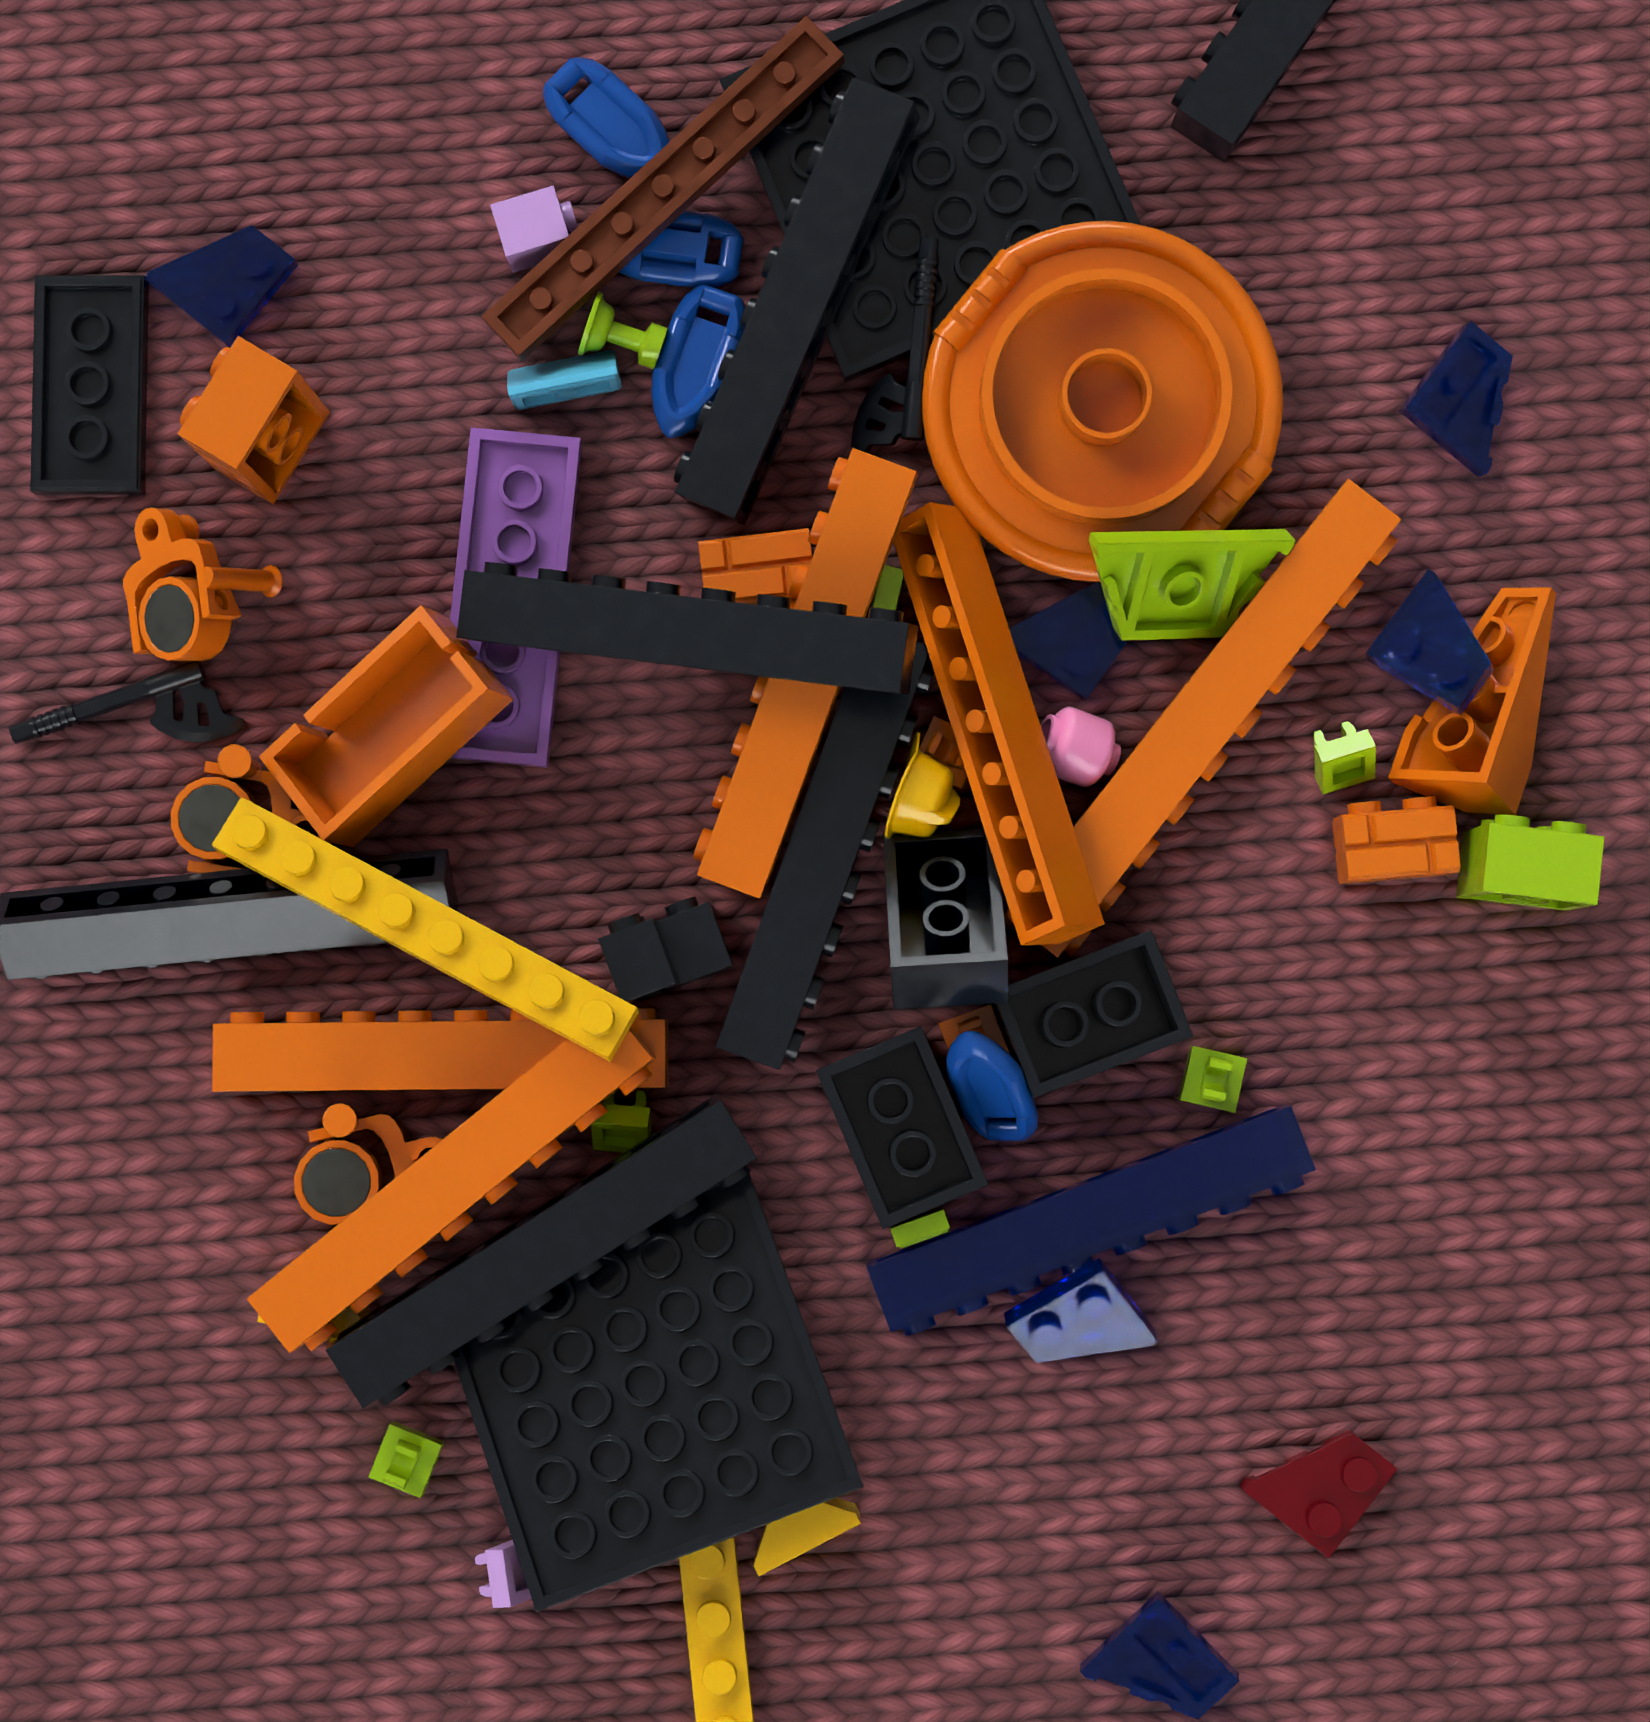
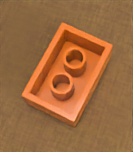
[177,336,330,505]

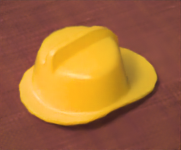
[885,732,960,839]

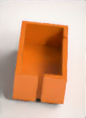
[259,605,514,847]

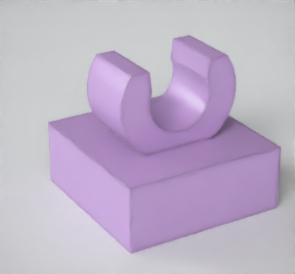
[475,1540,532,1608]

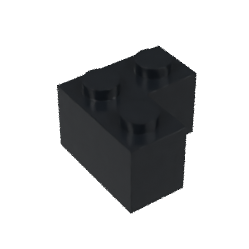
[598,896,734,1005]

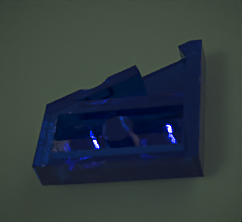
[144,225,298,348]
[1398,321,1513,477]
[1366,569,1493,715]
[1009,582,1128,701]
[1004,1258,1158,1363]
[1080,1591,1239,1719]

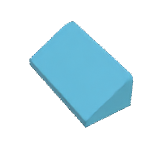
[507,350,622,411]

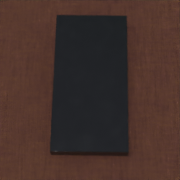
[30,275,149,495]

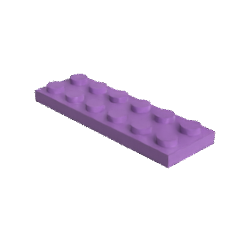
[450,427,583,768]

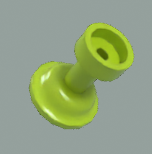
[578,291,668,370]

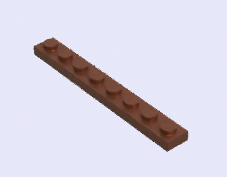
[481,16,845,361]

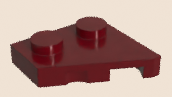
[1239,1430,1397,1559]

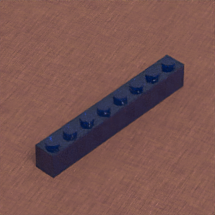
[866,1105,1316,1336]

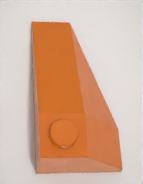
[1388,587,1556,815]

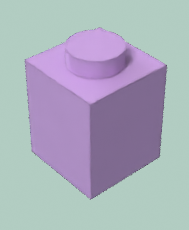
[490,185,578,273]

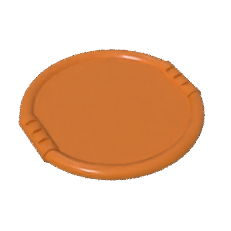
[922,221,1283,582]

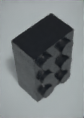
[883,828,1009,1009]
[993,930,1193,1098]
[816,1026,988,1229]

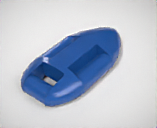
[543,57,670,178]
[619,211,745,288]
[651,285,746,438]
[946,1030,1038,1142]

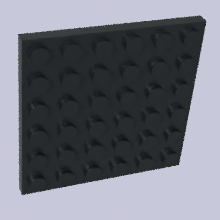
[719,0,1141,382]
[454,1173,864,1612]

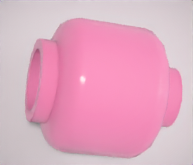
[1041,706,1121,787]

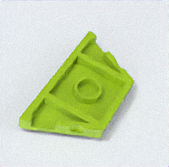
[1089,529,1295,641]

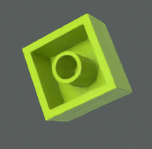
[1456,814,1605,911]

